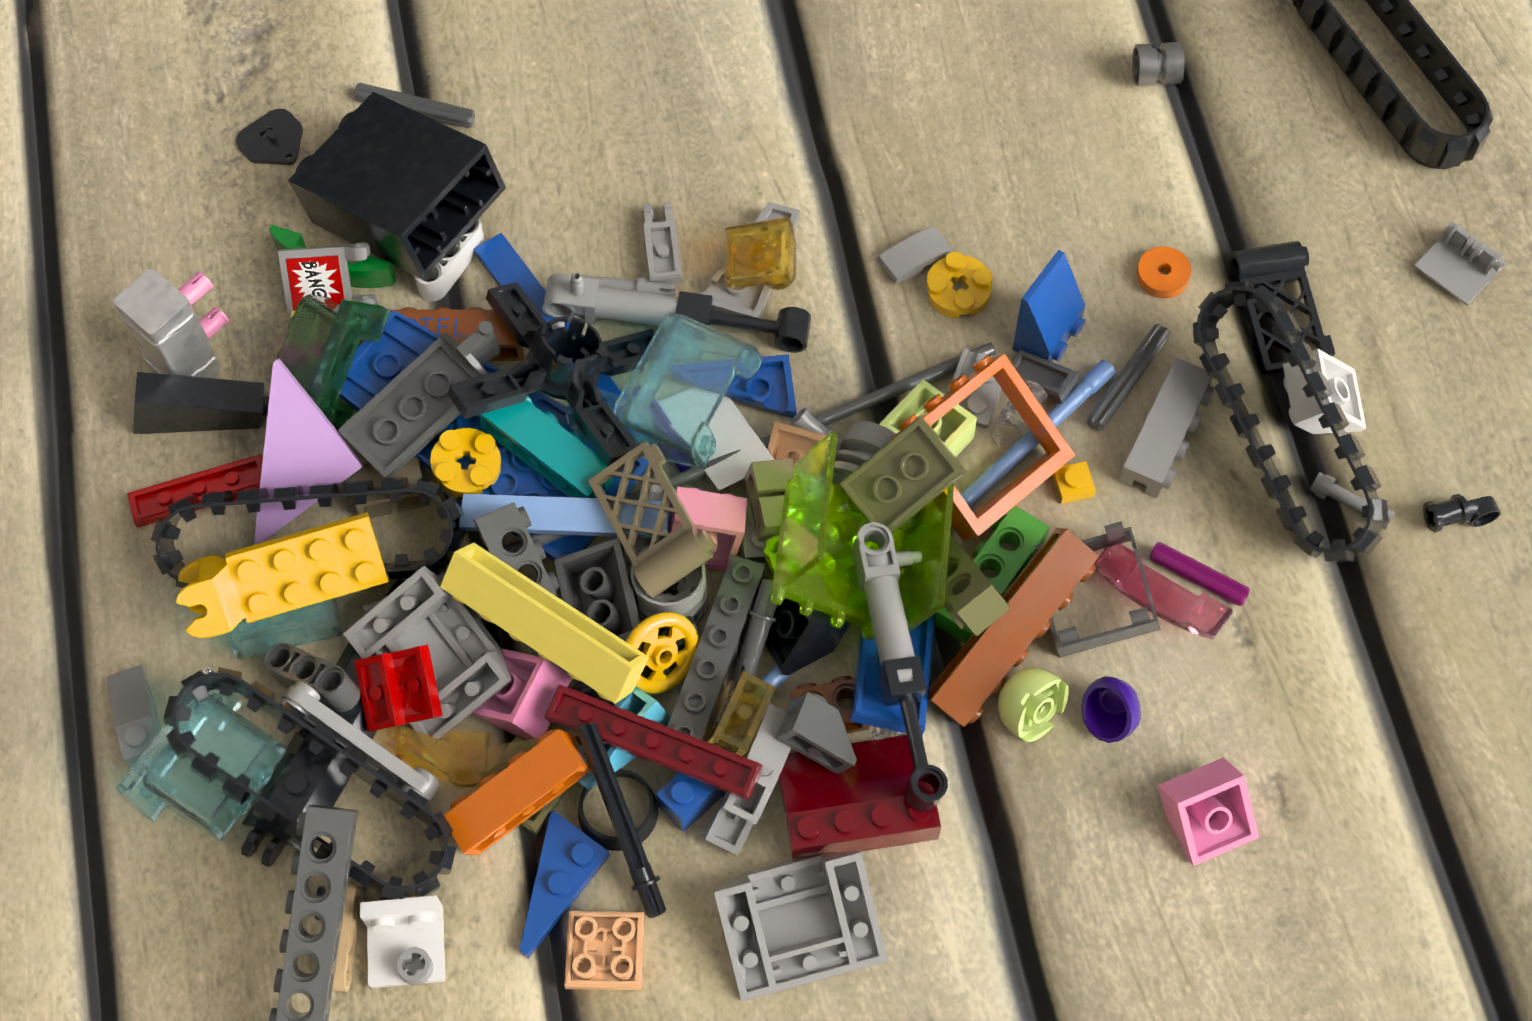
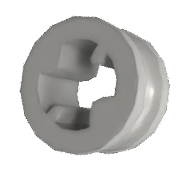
[396,947,433,985]

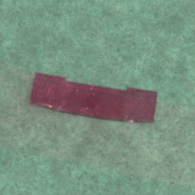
[1094,544,1233,639]

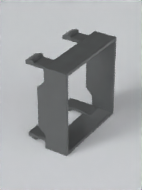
[1031,521,1161,657]

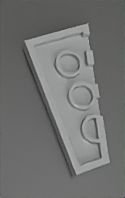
[700,202,800,318]

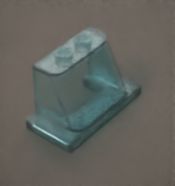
[116,668,287,841]

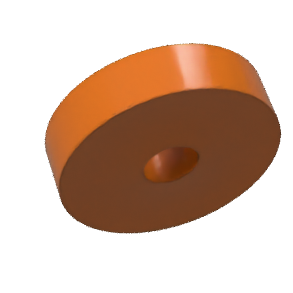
[1136,246,1191,299]

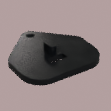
[236,109,303,165]

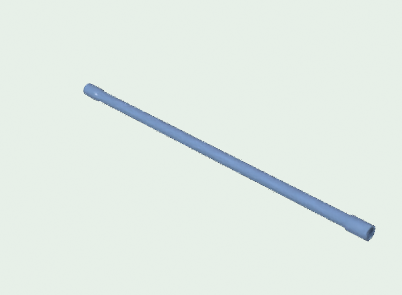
[714,360,1116,737]

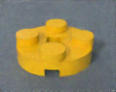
[926,252,992,318]
[430,428,501,497]

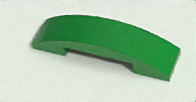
[269,224,397,288]

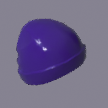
[1081,676,1141,743]

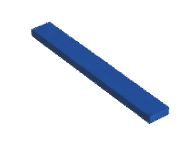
[474,232,645,437]

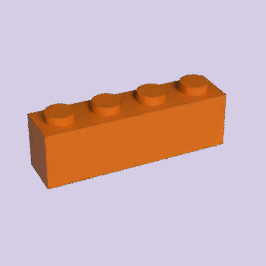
[444,729,592,856]

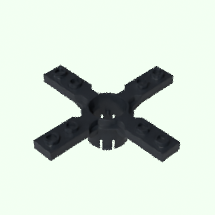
[447,282,670,467]

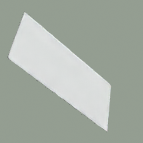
[660,388,775,491]

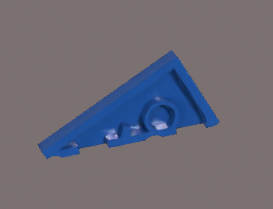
[672,354,797,418]
[519,811,610,959]

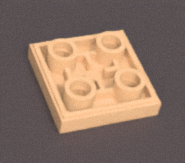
[564,911,645,991]

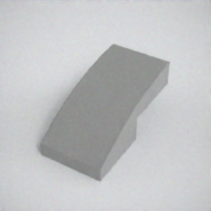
[877,226,953,284]

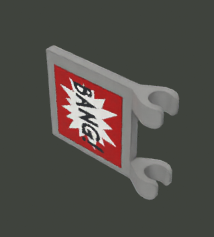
[278,242,378,315]

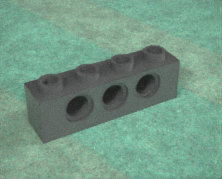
[473,502,560,651]

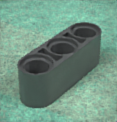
[263,642,360,712]

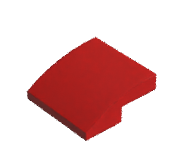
[354,645,443,732]

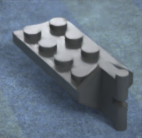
[337,321,501,479]

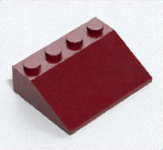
[779,735,941,860]

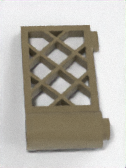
[588,441,715,597]

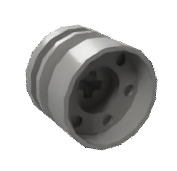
[824,420,896,505]
[631,545,708,632]

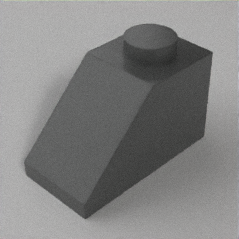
[776,692,857,774]

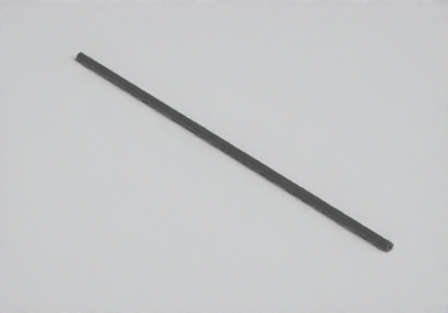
[363,342,996,614]

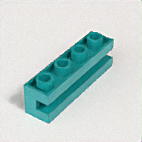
[480,396,614,498]

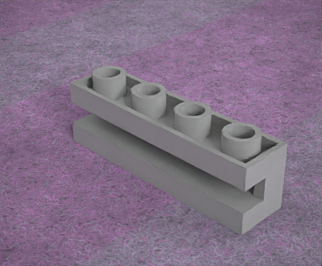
[1119,358,1215,498]

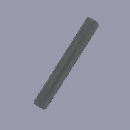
[354,82,475,128]
[1087,324,1170,431]

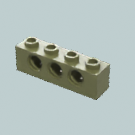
[909,523,1011,636]

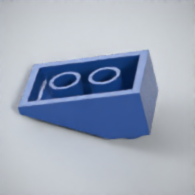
[1012,250,1086,362]

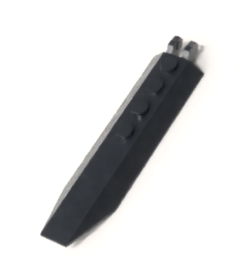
[241,579,405,867]

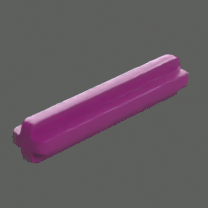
[1149,542,1250,606]

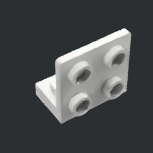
[360,895,445,988]

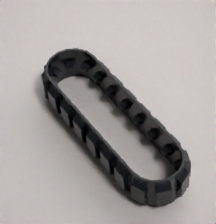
[1292,0,1493,169]
[1193,281,1389,563]
[151,477,466,588]
[163,667,456,900]

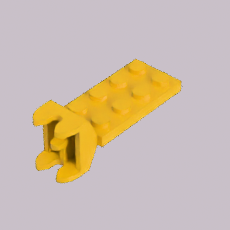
[176,512,389,638]

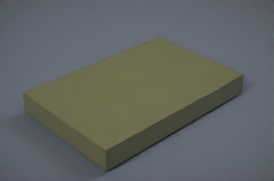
[839,416,967,534]

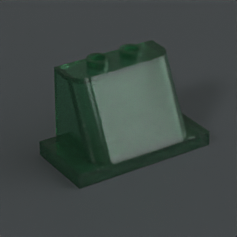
[277,294,391,430]

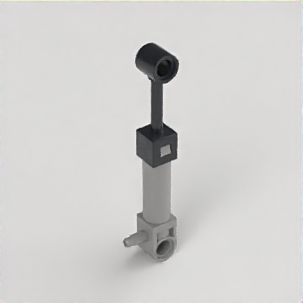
[542,272,811,353]
[852,522,948,812]

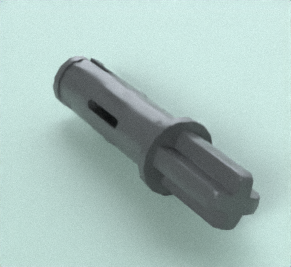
[731,579,782,686]

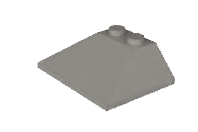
[343,566,512,748]
[713,851,888,1002]

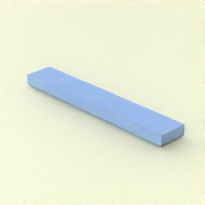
[459,494,672,538]

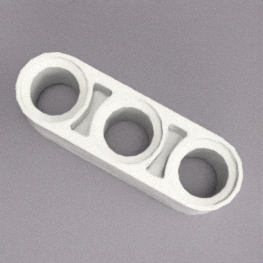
[414,218,484,301]

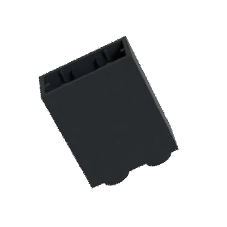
[288,92,506,280]

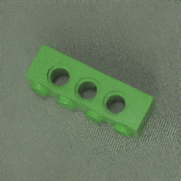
[934,506,1050,644]

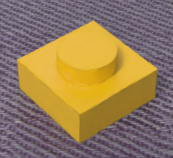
[1052,461,1096,504]

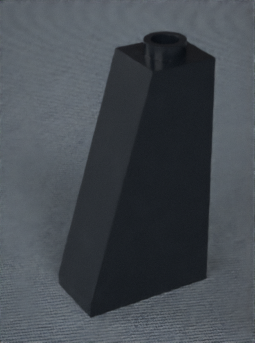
[133,372,269,434]

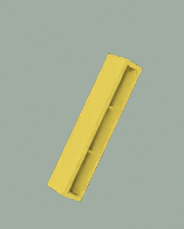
[440,543,649,704]

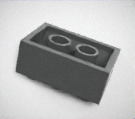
[554,537,640,642]

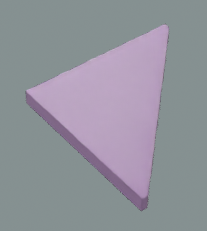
[254,358,364,544]

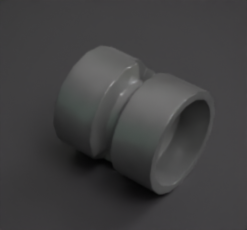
[1132,42,1184,86]

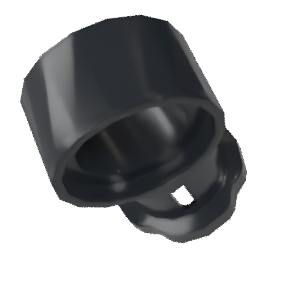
[1423,494,1501,533]

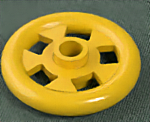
[626,612,699,694]

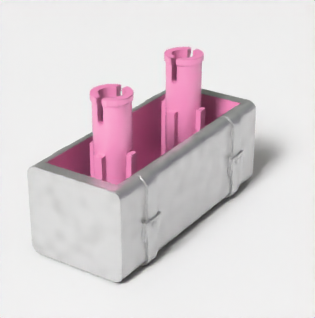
[113,269,230,378]

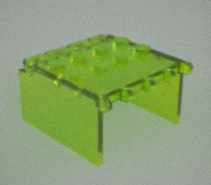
[771,432,954,640]

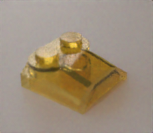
[724,217,797,290]

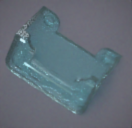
[614,313,763,469]

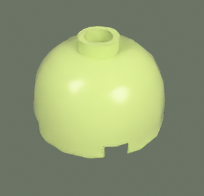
[997,667,1069,742]

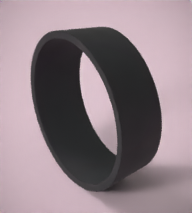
[578,769,658,851]

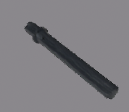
[577,721,666,918]

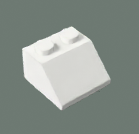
[1283,349,1366,434]

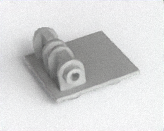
[1413,222,1507,306]

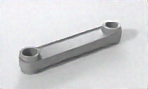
[279,681,440,803]

